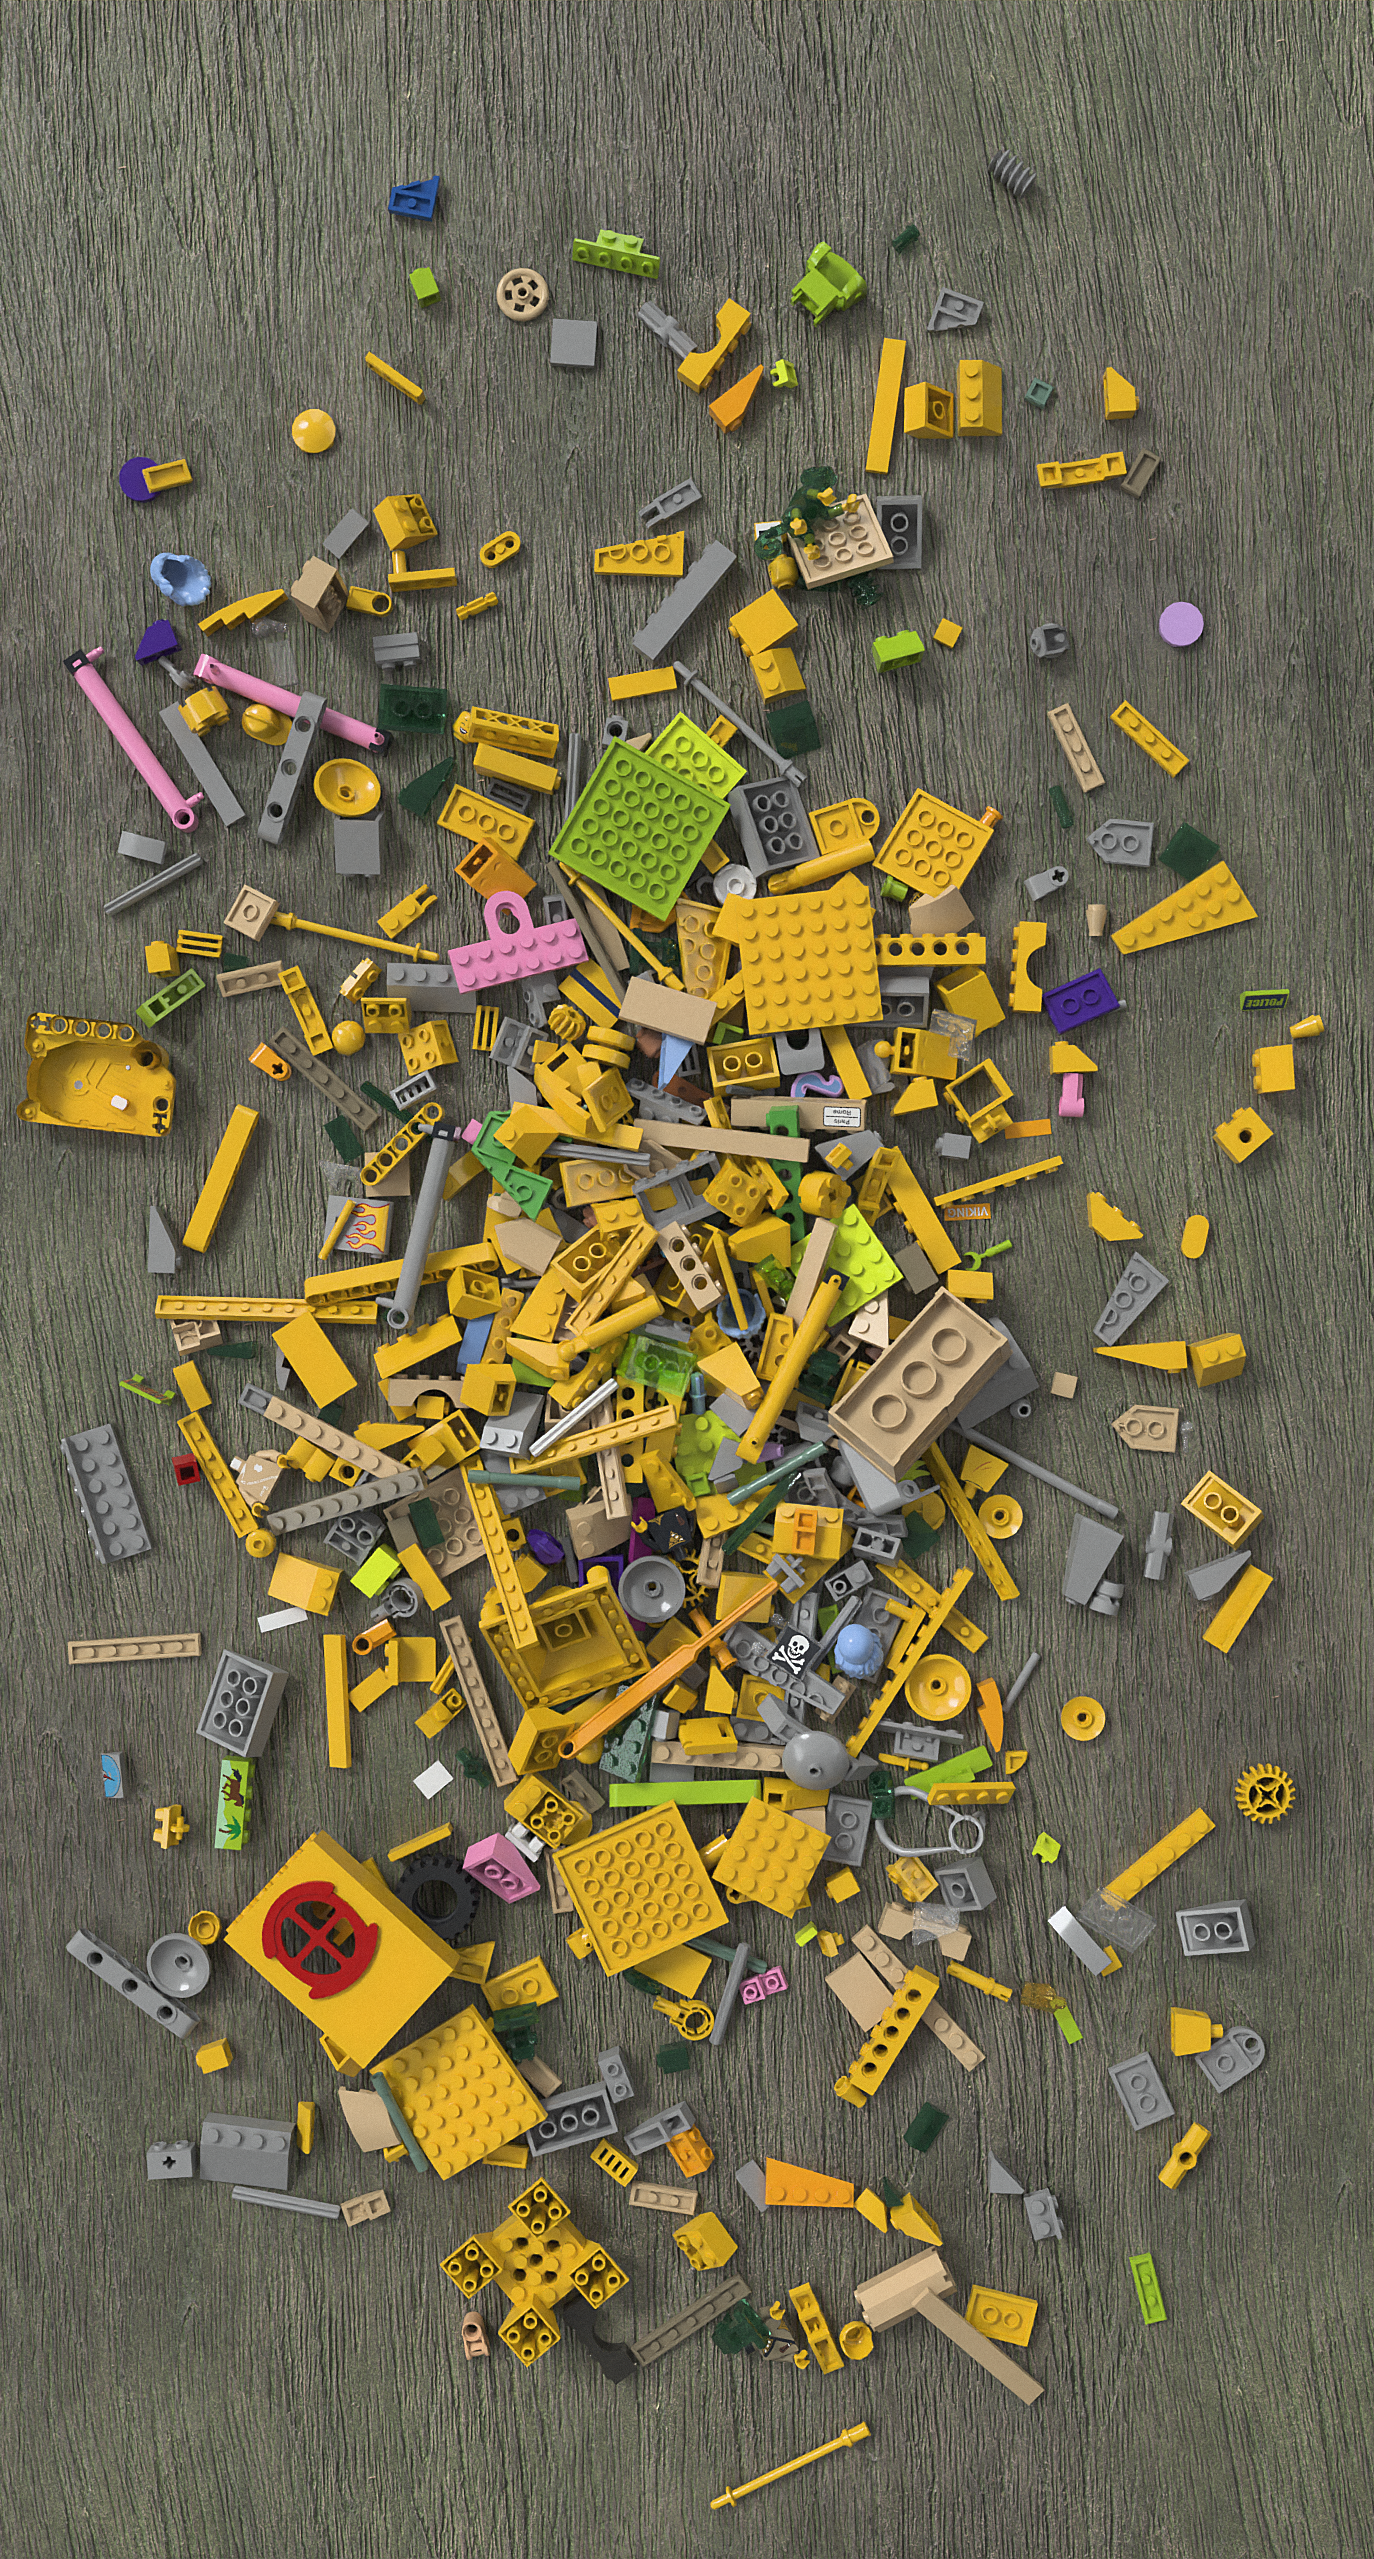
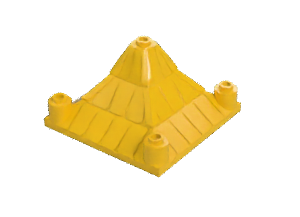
[479,1566,652,1711]

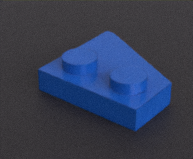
[388,176,441,222]

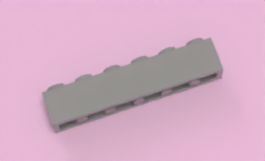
[632,540,737,666]

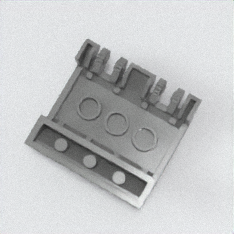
[955,1315,1039,1432]

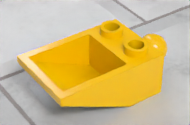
[874,1027,960,1081]

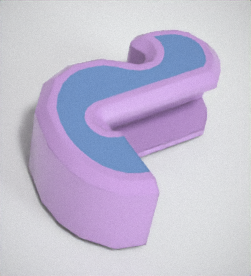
[790,1071,844,1098]

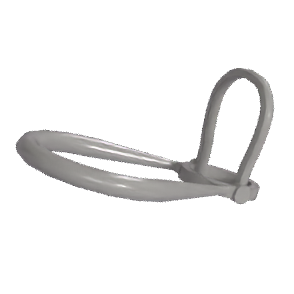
[875,1786,986,1857]

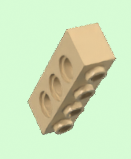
[656,1221,725,1313]

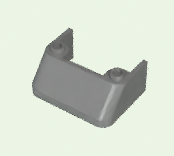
[838,1438,940,1516]

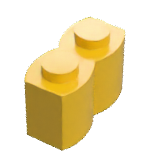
[286,1436,337,1483]

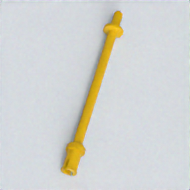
[559,862,686,991]
[269,911,440,963]
[710,2421,871,2510]

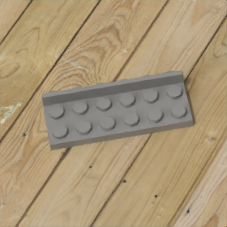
[60,1423,154,1565]

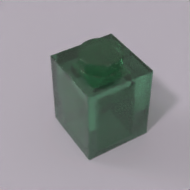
[656,2040,690,2074]

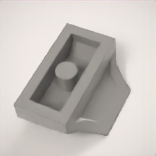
[795,1401,836,1443]

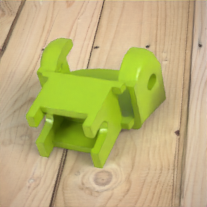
[790,241,867,327]

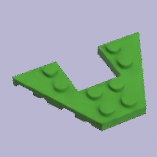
[471,1104,588,1222]

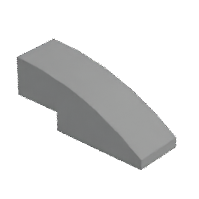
[1047,1905,1112,1976]
[624,2101,696,2156]

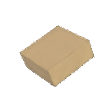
[1050,1372,1078,1399]

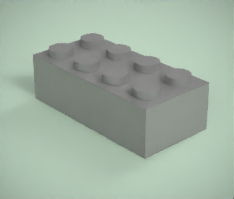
[525,2080,619,2157]

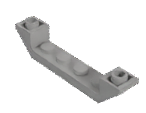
[757,1693,878,1781]

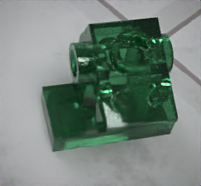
[629,928,681,975]
[793,1347,841,1406]
[493,2001,540,2063]
[711,2298,771,2355]

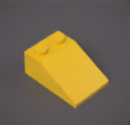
[1181,1470,1264,1550]
[268,1552,344,1616]

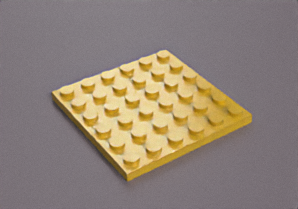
[735,886,883,1036]
[552,1798,729,1977]
[369,2003,548,2181]

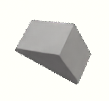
[987,2150,1024,2194]

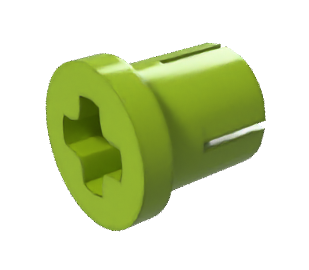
[880,875,908,902]

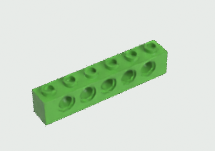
[766,1105,807,1241]

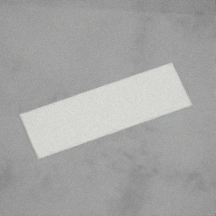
[257,1607,308,1633]

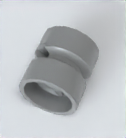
[1089,1578,1125,1616]

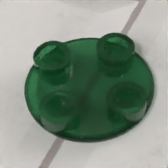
[622,1966,662,1996]

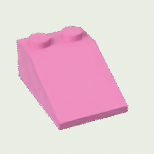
[462,1833,540,1904]

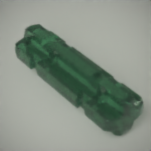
[1049,785,1074,829]

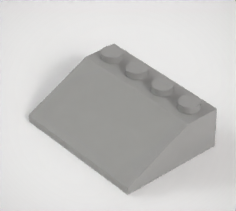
[726,776,820,879]
[196,1649,289,1757]
[200,2112,296,2190]

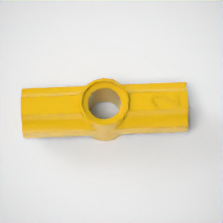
[1158,2122,1212,2190]

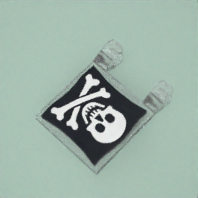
[751,1613,825,1683]

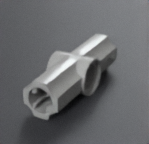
[637,300,698,361]
[1143,1511,1174,1580]

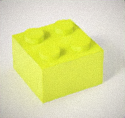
[350,1542,404,1598]

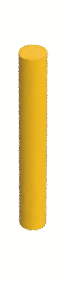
[318,1199,356,1260]

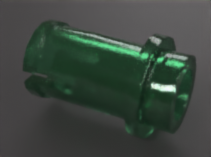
[891,224,920,254]

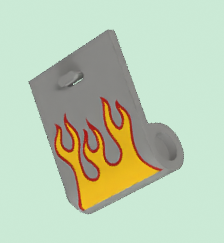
[323,1195,394,1259]

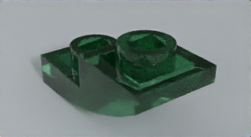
[408,1497,445,1549]
[868,1770,895,1820]

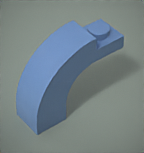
[456,1312,495,1374]

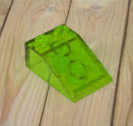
[615,1332,698,1397]

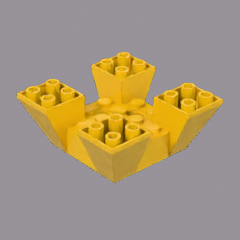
[440,2177,629,2367]

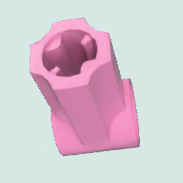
[1059,1073,1084,1118]

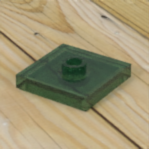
[1158,822,1220,882]

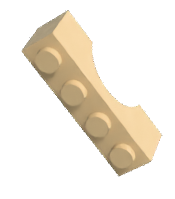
[388,1374,471,1408]
[878,1902,972,1961]

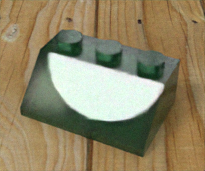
[378,684,450,735]

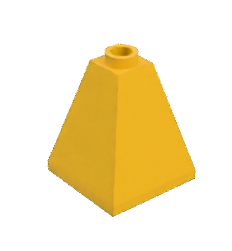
[725,1212,791,1267]

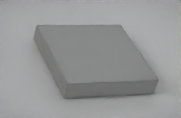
[550,319,598,369]

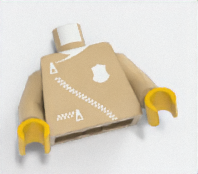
[230,1449,294,1518]

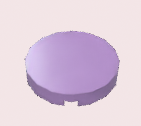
[1159,602,1204,647]

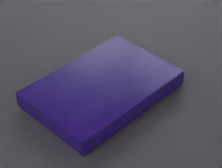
[1042,968,1120,1036]

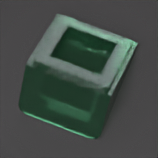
[223,953,250,973]
[882,2177,904,2207]

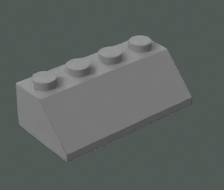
[387,963,478,1013]
[843,976,929,1028]

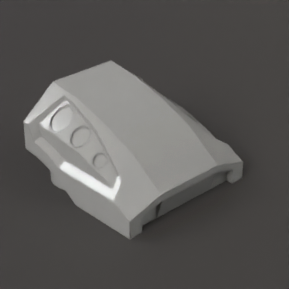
[323,1510,386,1567]

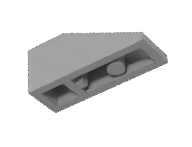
[148,1206,183,1273]
[1184,1548,1251,1601]

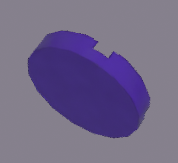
[119,457,162,503]

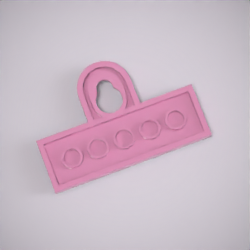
[448,891,589,995]

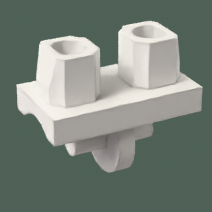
[505,1822,546,1862]

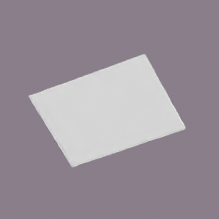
[413,1760,453,1799]

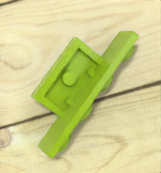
[572,230,661,279]
[904,1745,993,1800]

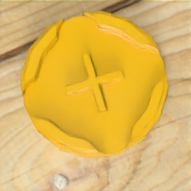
[901,1489,945,1533]

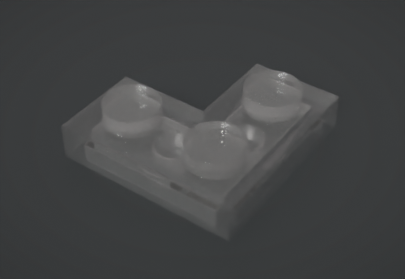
[929,1009,977,1061]

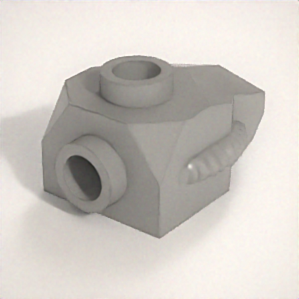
[1030,623,1071,658]

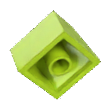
[871,630,925,674]

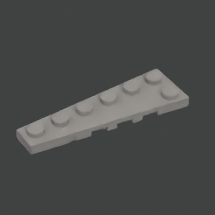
[722,1621,847,1715]

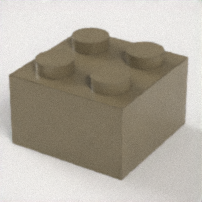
[890,1242,939,1294]

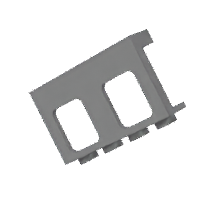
[632,1151,721,1232]

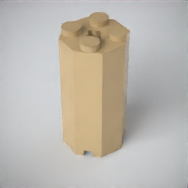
[854,2245,957,2333]

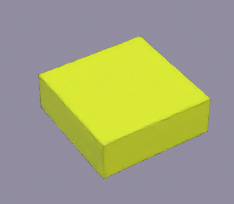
[795,1921,818,1947]

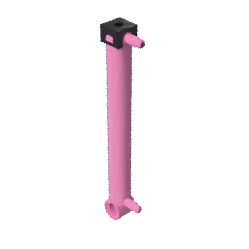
[62,647,204,833]
[193,654,394,758]

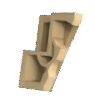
[169,1319,223,1356]

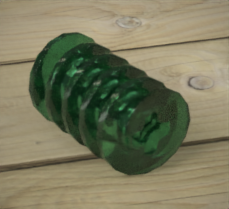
[844,570,884,610]

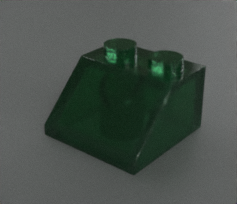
[765,700,821,760]

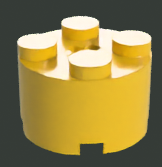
[178,686,230,737]
[798,1170,851,1219]

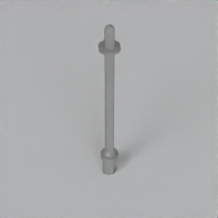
[673,661,807,788]

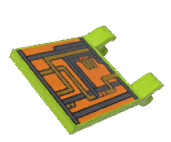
[119,1374,176,1406]

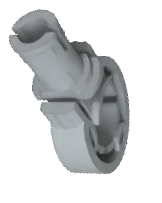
[371,1578,424,1623]

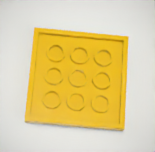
[872,788,995,898]
[712,1796,831,1919]

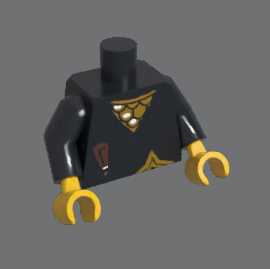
[631,1495,697,1562]

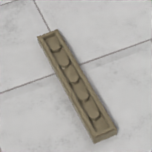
[268,1026,381,1132]
[631,2272,752,2368]

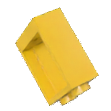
[942,1058,1014,1125]

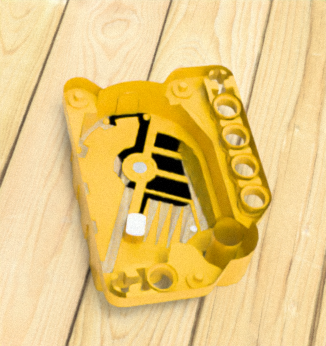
[16,1013,176,1137]

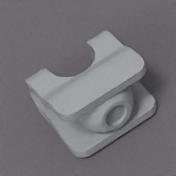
[775,1028,825,1075]

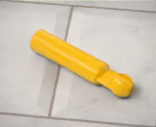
[768,839,875,896]
[557,1294,663,1361]

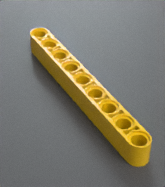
[304,1242,499,1306]

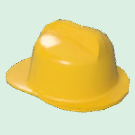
[242,703,292,746]

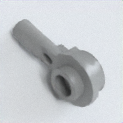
[158,656,195,691]

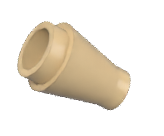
[1086,904,1108,936]

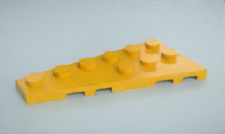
[1111,861,1258,955]
[674,898,731,1043]

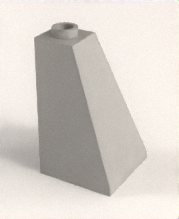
[1062,1512,1124,1606]

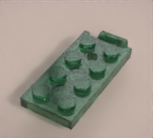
[599,1672,661,1783]

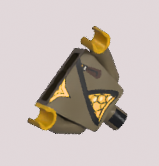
[743,2301,810,2369]

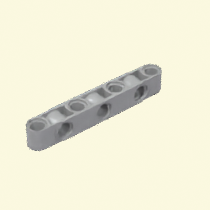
[257,691,328,845]
[66,1928,200,2039]

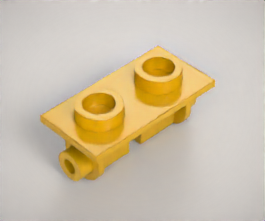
[339,958,382,1004]

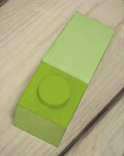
[135,968,206,1029]

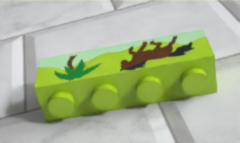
[215,1755,255,1850]

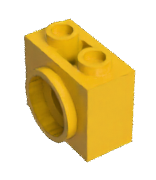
[1212,1107,1274,1164]

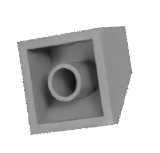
[933,1857,997,1912]

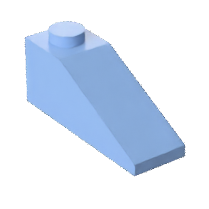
[658,1033,695,1090]

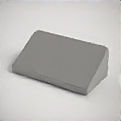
[736,2159,770,2213]

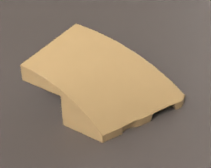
[909,884,975,950]
[338,2086,402,2152]

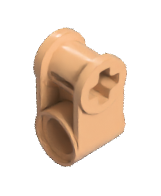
[462,2312,490,2360]

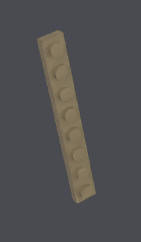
[266,1466,428,1536]

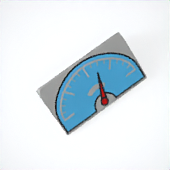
[100,1751,128,1798]

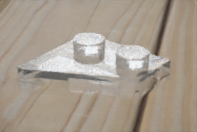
[912,1901,960,1946]

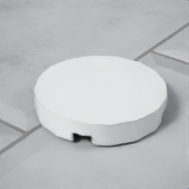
[713,864,757,905]

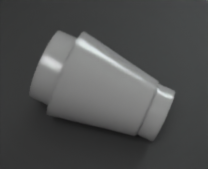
[1010,1398,1032,1420]

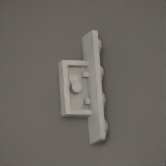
[519,971,561,1029]
[625,1078,708,1126]
[629,1316,696,1345]
[874,1718,964,1763]

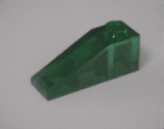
[398,756,456,820]

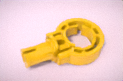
[653,1995,714,2040]

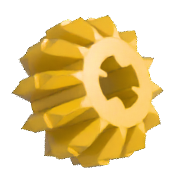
[548,1004,587,1042]

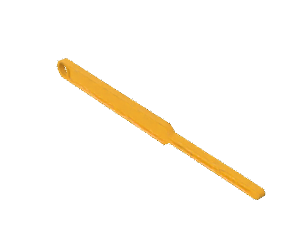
[558,1581,780,1760]

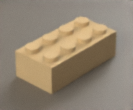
[291,556,349,634]

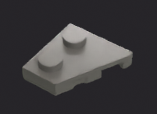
[927,287,984,332]

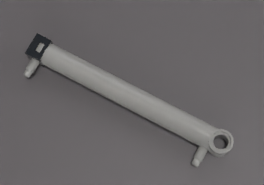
[375,1121,462,1329]

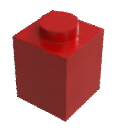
[172,1453,200,1486]

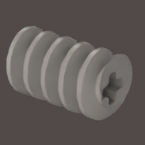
[987,149,1037,199]

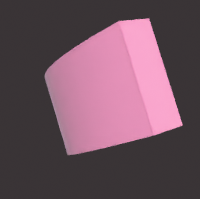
[739,1965,789,2005]

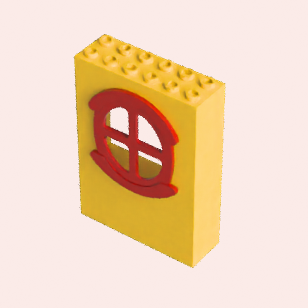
[223,1829,461,2069]

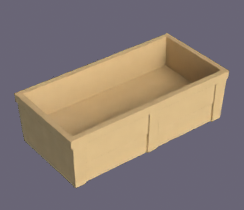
[828,1286,1013,1485]

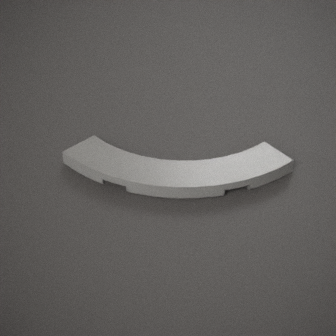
[803,1468,908,1537]

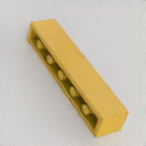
[884,1146,962,1275]

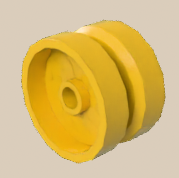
[581,1026,636,1069]

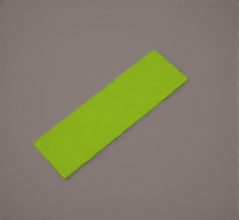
[1048,1997,1083,2045]

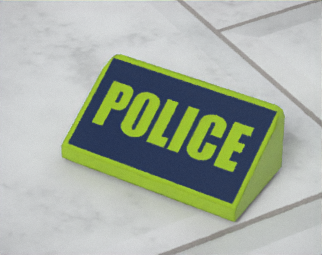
[1240,989,1289,1011]

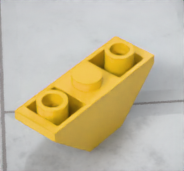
[1086,1192,1143,1241]

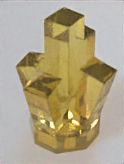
[1020,1981,1067,2013]

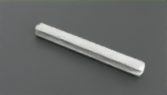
[529,1378,619,1457]

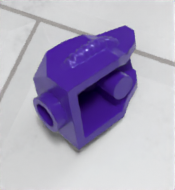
[526,1529,565,1566]

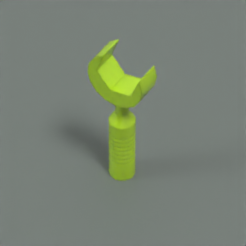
[963,1239,1012,1271]

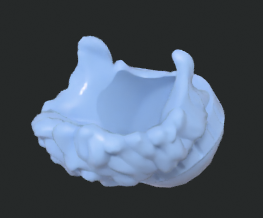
[150,553,212,607]
[716,1289,766,1339]
[834,1624,883,1679]

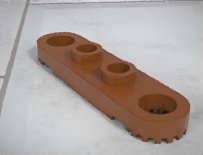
[652,1071,731,1119]

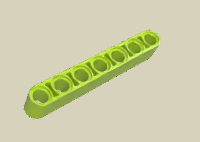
[609,1780,762,1807]

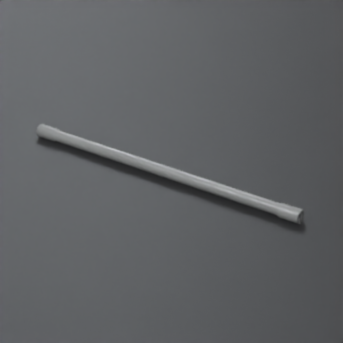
[947,1419,1119,1520]

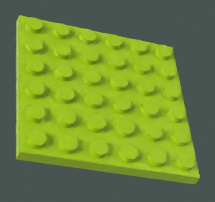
[548,736,731,922]

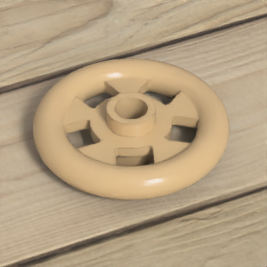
[496,268,549,321]

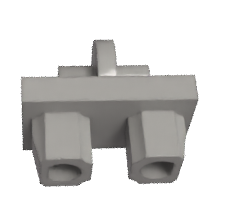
[766,1554,805,1594]

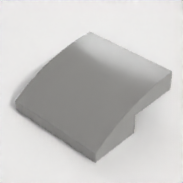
[489,1017,549,1075]

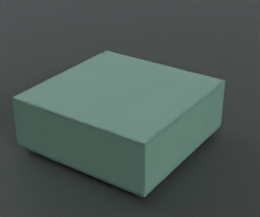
[1024,377,1054,409]

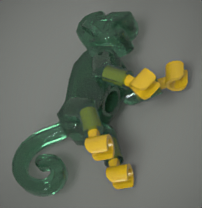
[753,466,860,561]

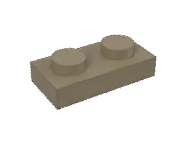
[560,1769,605,1814]

